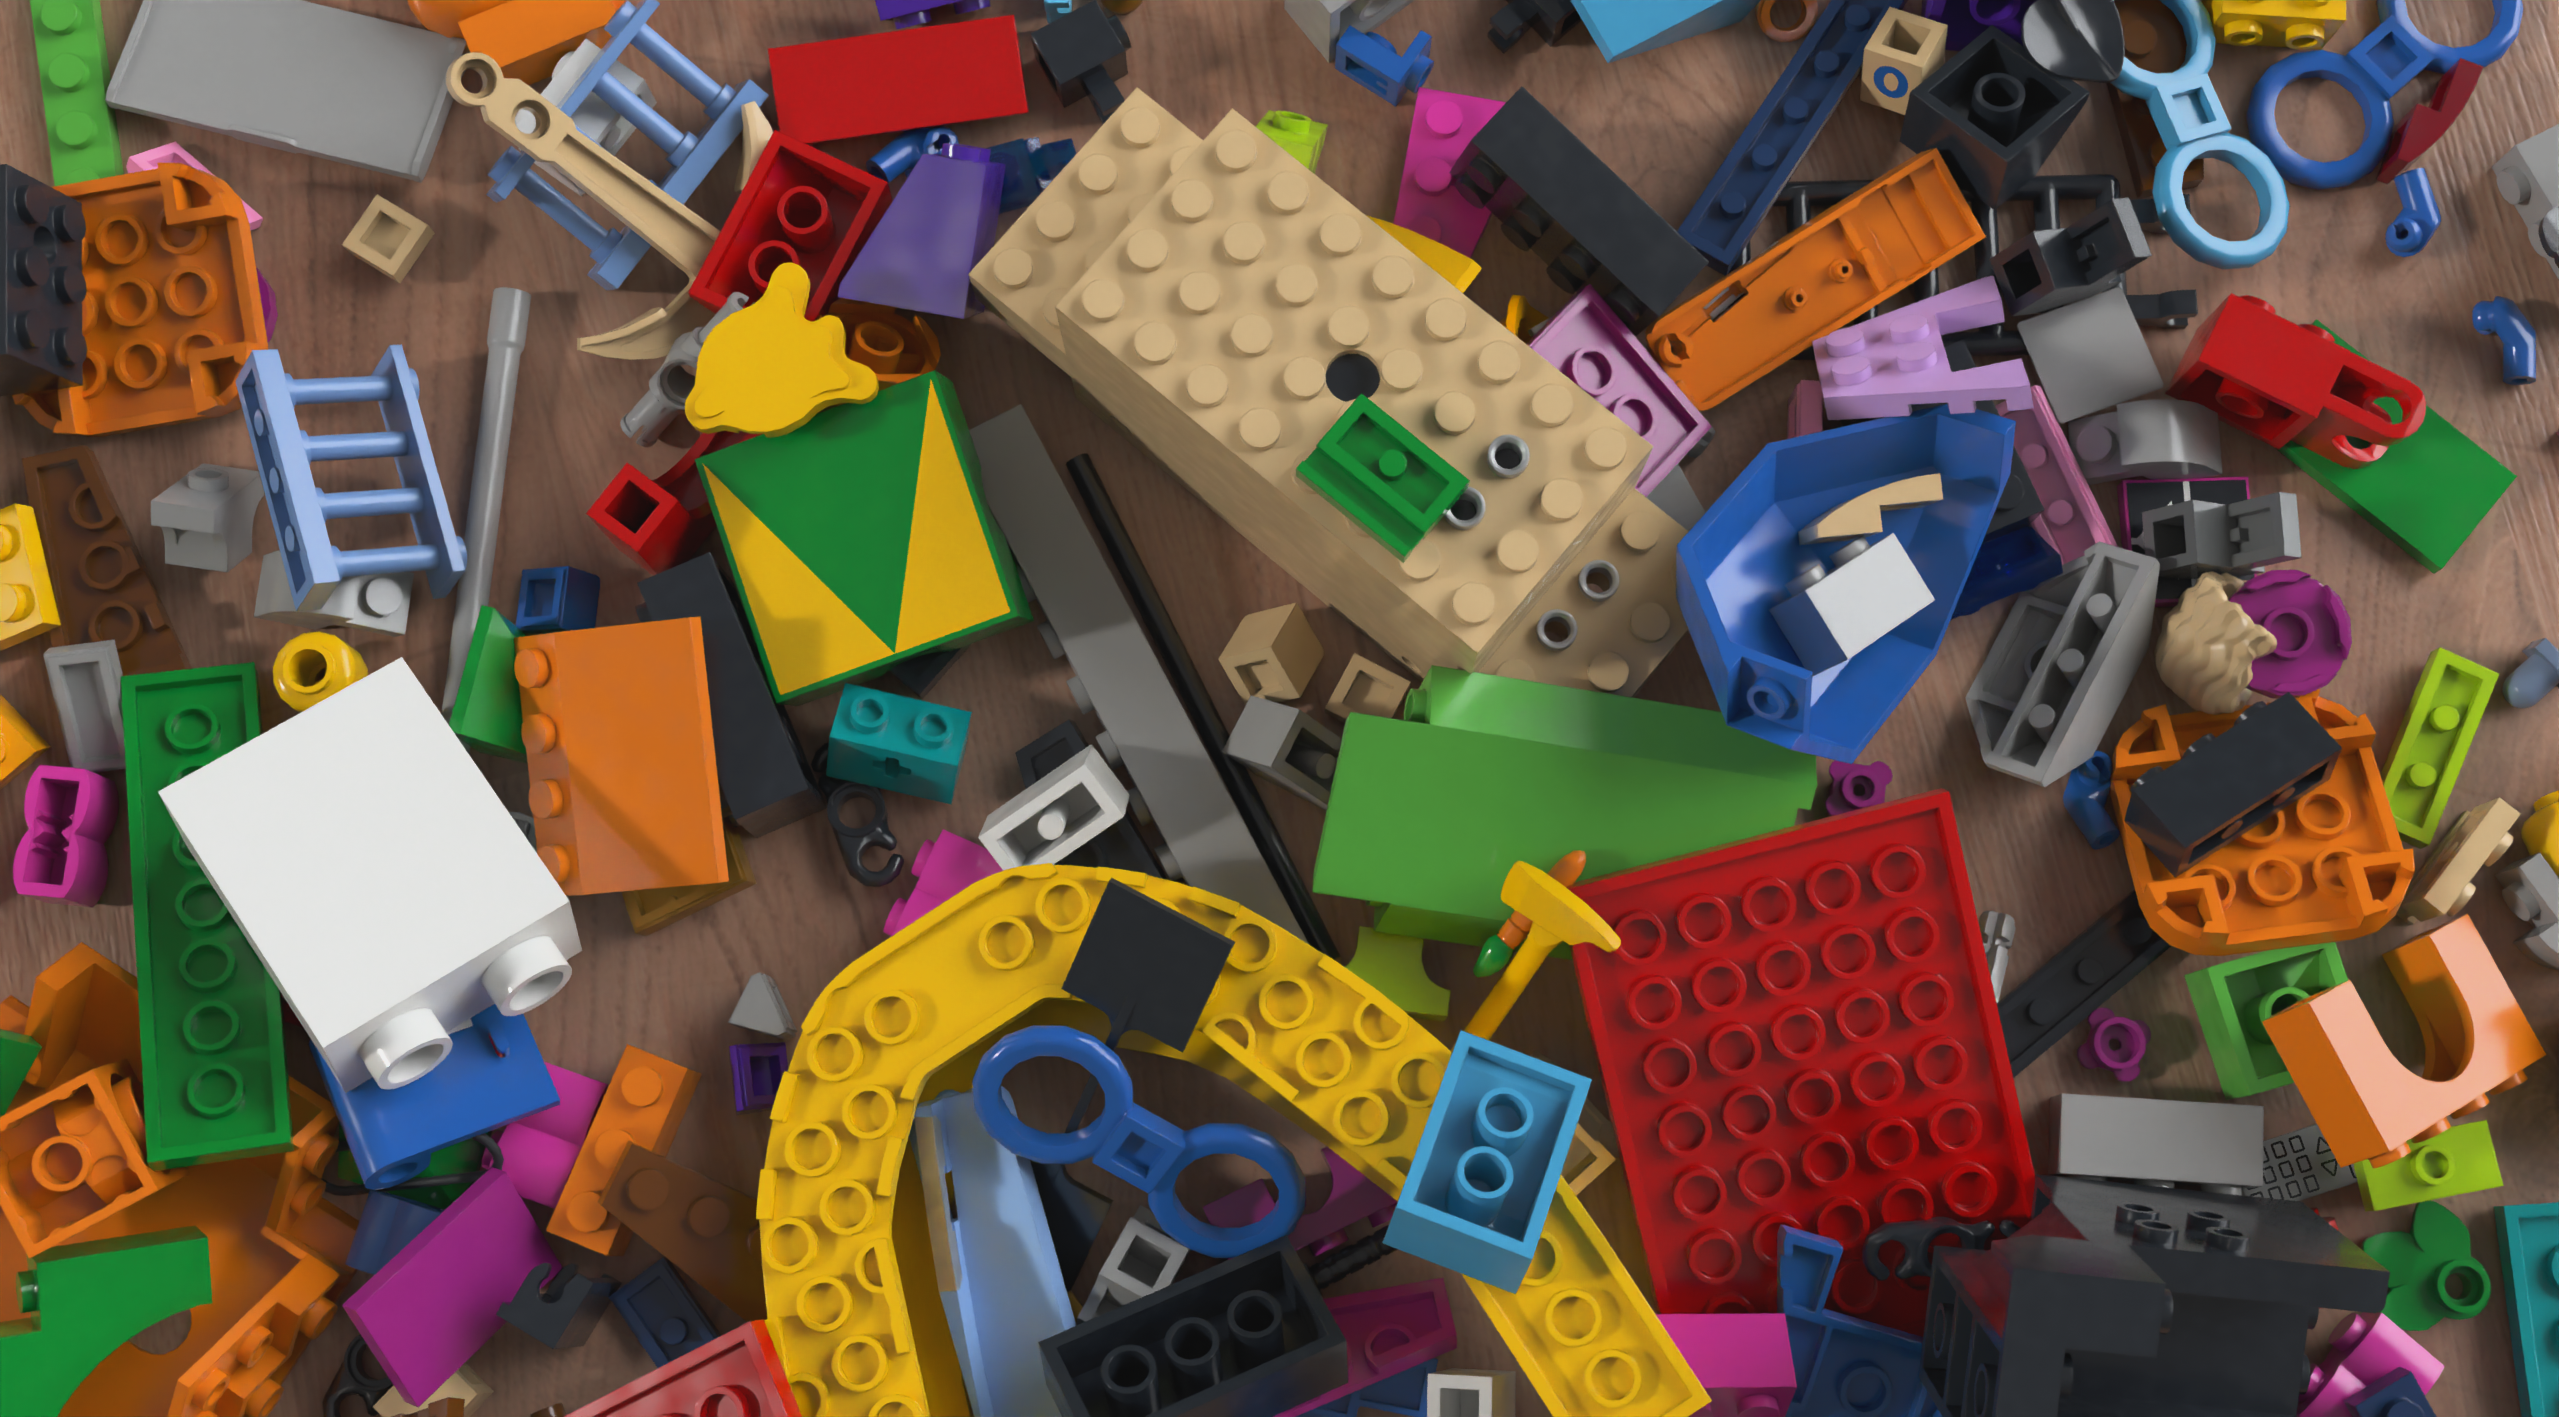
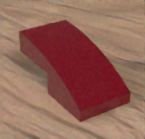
[2376,58,2484,184]

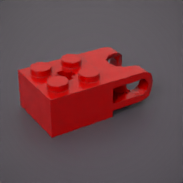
[2165,293,2426,469]

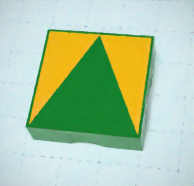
[695,370,1034,706]

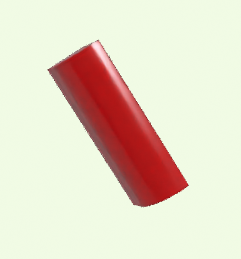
[768,15,1029,145]

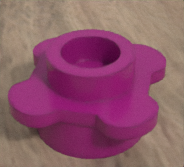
[1825,760,1893,816]
[2077,1007,2151,1082]

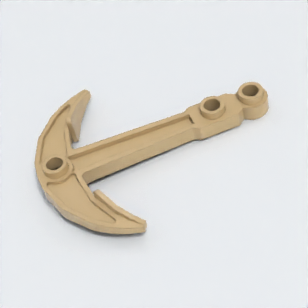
[446,52,773,360]

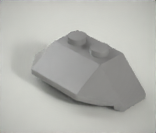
[1965,542,2160,787]

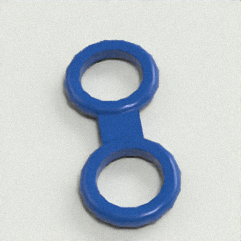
[2246,0,2524,190]
[972,1025,1306,1258]

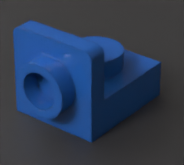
[1335,25,1434,107]

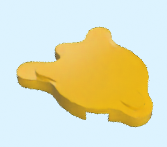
[685,262,879,438]

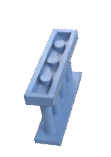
[486,0,769,291]
[235,344,467,611]

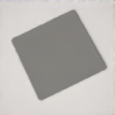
[2017,287,2164,423]

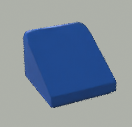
[516,566,600,634]

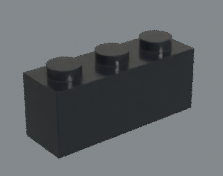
[2124,692,2342,878]

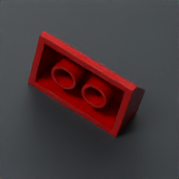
[688,130,893,322]

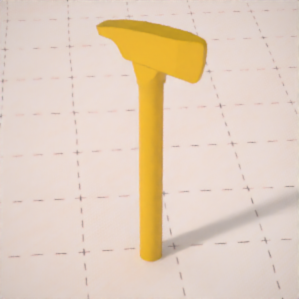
[1450,861,1621,1052]

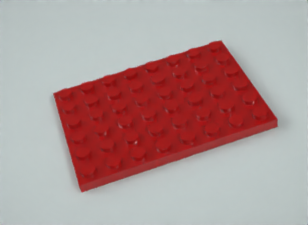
[1566,788,2036,1337]

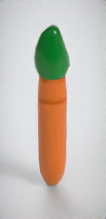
[1473,850,1586,977]

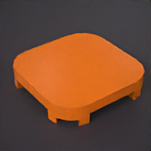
[12,162,268,437]
[2110,688,2415,956]

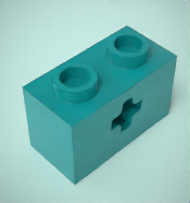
[826,683,972,805]

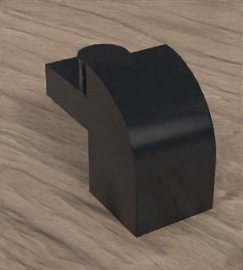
[1989,198,2152,316]

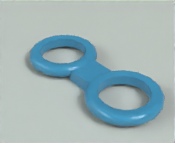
[2110,0,2290,270]

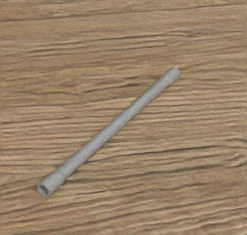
[441,287,531,754]

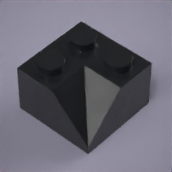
[1899,25,2090,210]

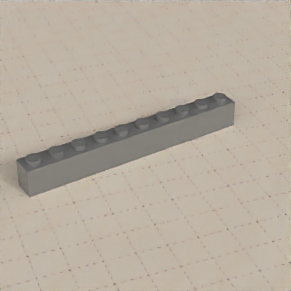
[969,404,1309,944]

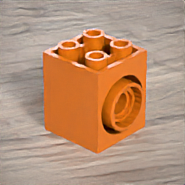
[0,1059,190,1259]

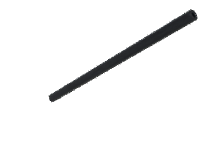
[1066,453,1341,960]

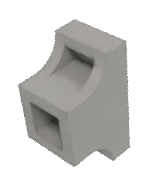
[151,463,264,572]
[1076,1205,1191,1325]

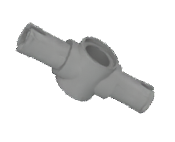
[620,292,755,448]

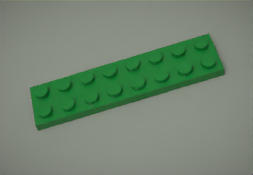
[121,662,294,1171]

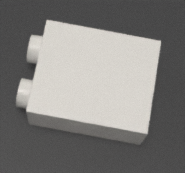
[158,657,582,1093]

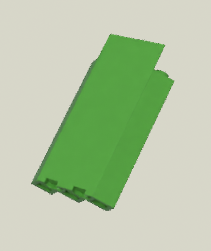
[1312,665,1817,960]

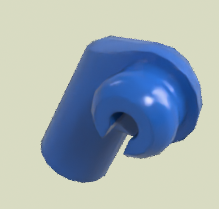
[866,126,959,184]
[2385,168,2441,257]
[2472,296,2536,385]
[2063,750,2120,850]

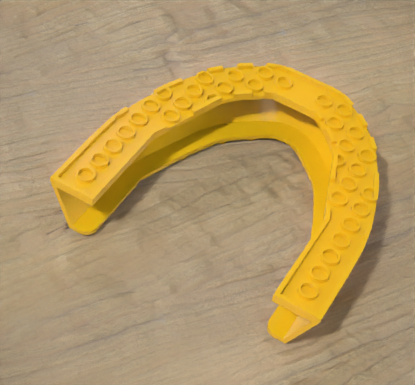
[756,863,1712,1417]

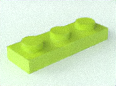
[2380,647,2499,849]

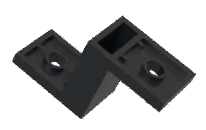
[0,164,87,396]

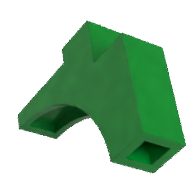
[0,1226,212,1417]

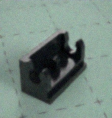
[496,1263,622,1349]

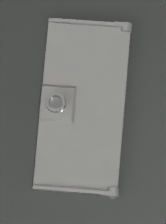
[105,0,470,183]

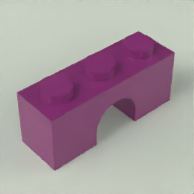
[1203,1147,1398,1260]

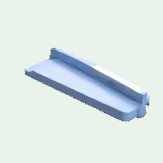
[909,1086,1076,1417]

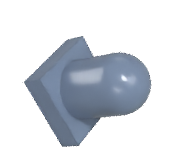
[2502,638,2559,708]

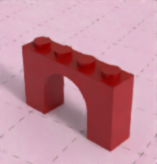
[586,430,761,576]

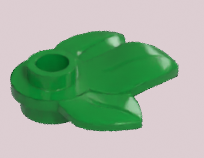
[2361,1200,2491,1331]

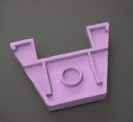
[1812,276,2034,420]

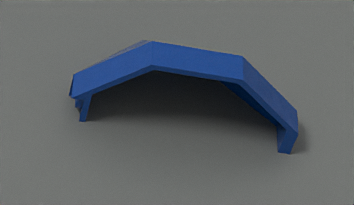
[1676,404,2016,764]

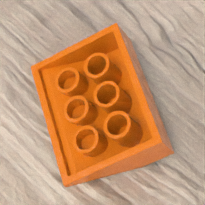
[514,617,729,896]

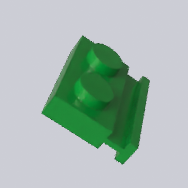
[1296,393,1470,563]

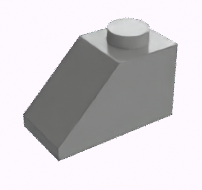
[1222,695,1342,811]

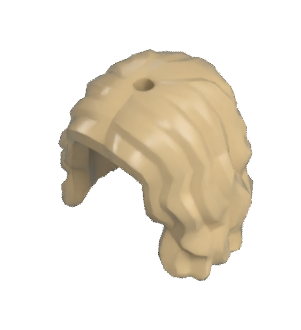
[2154,571,2277,715]

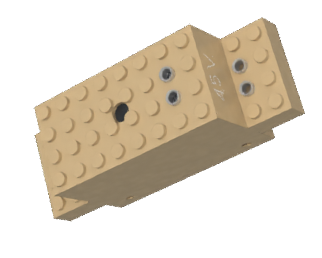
[968,87,1689,698]

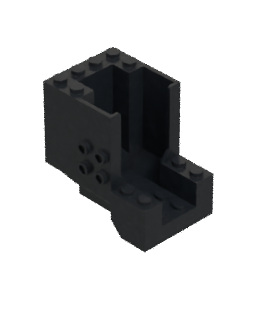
[1919,1174,2390,1417]

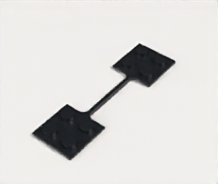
[1030,878,1235,1292]

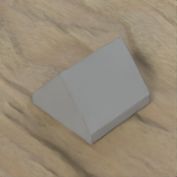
[728,972,797,1040]

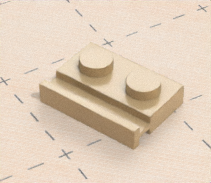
[2396,797,2521,925]

